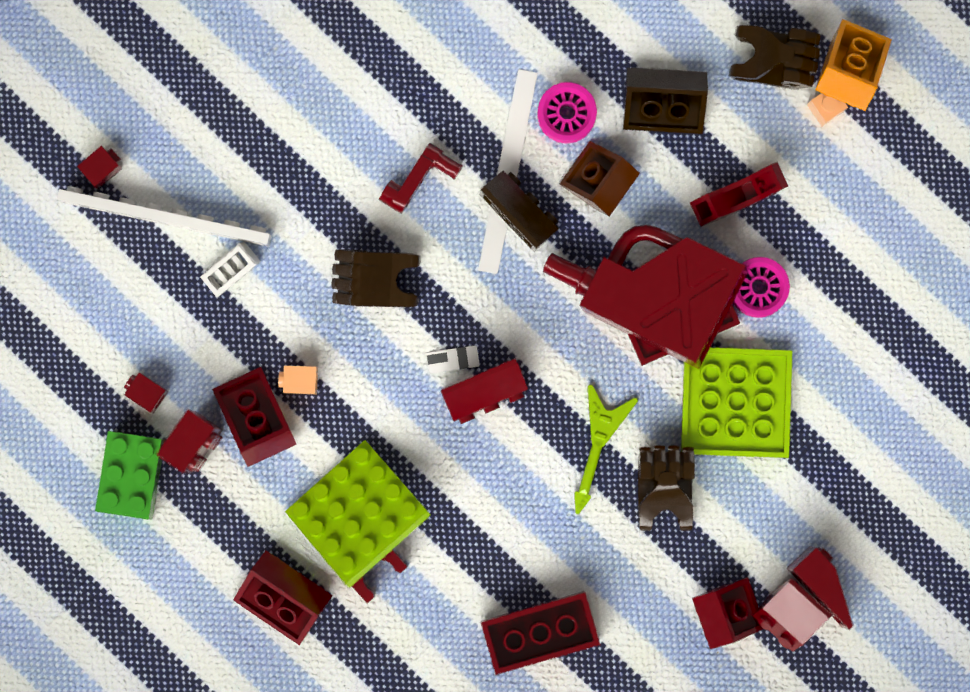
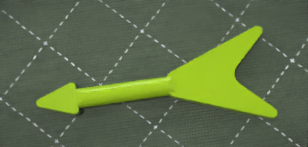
[574,385,638,514]

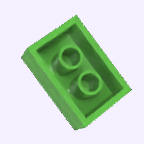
[95,431,165,520]

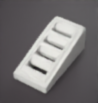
[200,242,261,297]

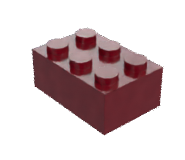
[156,409,223,474]

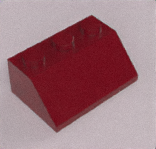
[440,358,528,424]
[233,550,333,646]

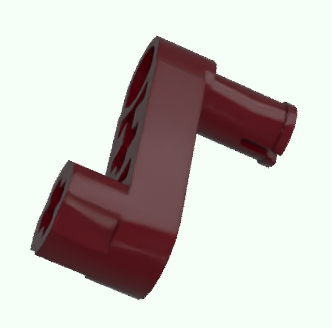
[379,143,463,214]

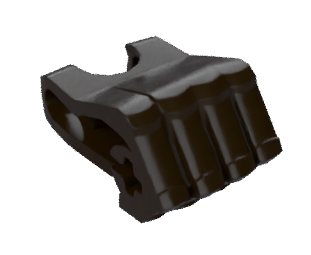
[729,25,820,90]
[331,249,421,307]
[638,445,695,531]

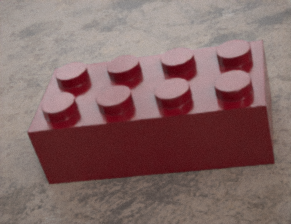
[480,591,600,675]

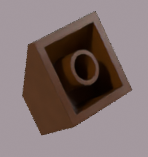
[560,141,640,217]

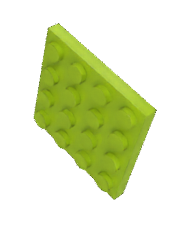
[681,347,792,458]
[285,440,431,588]

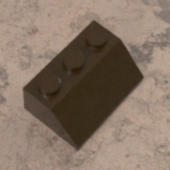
[623,68,708,134]
[479,171,558,253]

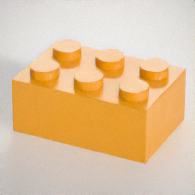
[815,19,892,111]

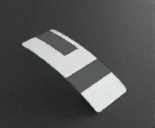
[427,346,480,374]

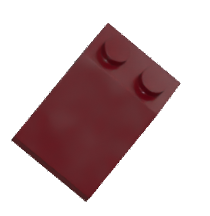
[212,367,297,467]
[786,546,853,630]

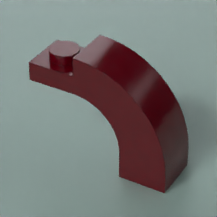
[690,162,788,227]

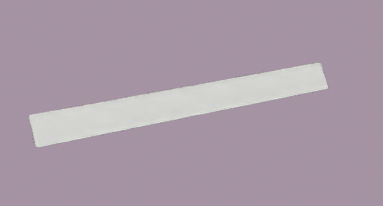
[478,69,538,274]

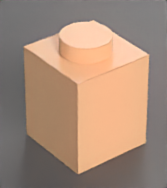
[807,93,848,126]
[278,366,318,395]

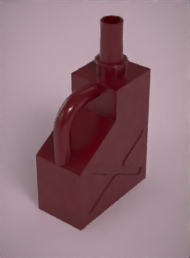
[543,224,748,369]

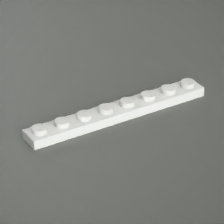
[57,186,272,247]

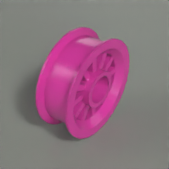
[537,82,597,143]
[733,257,790,318]

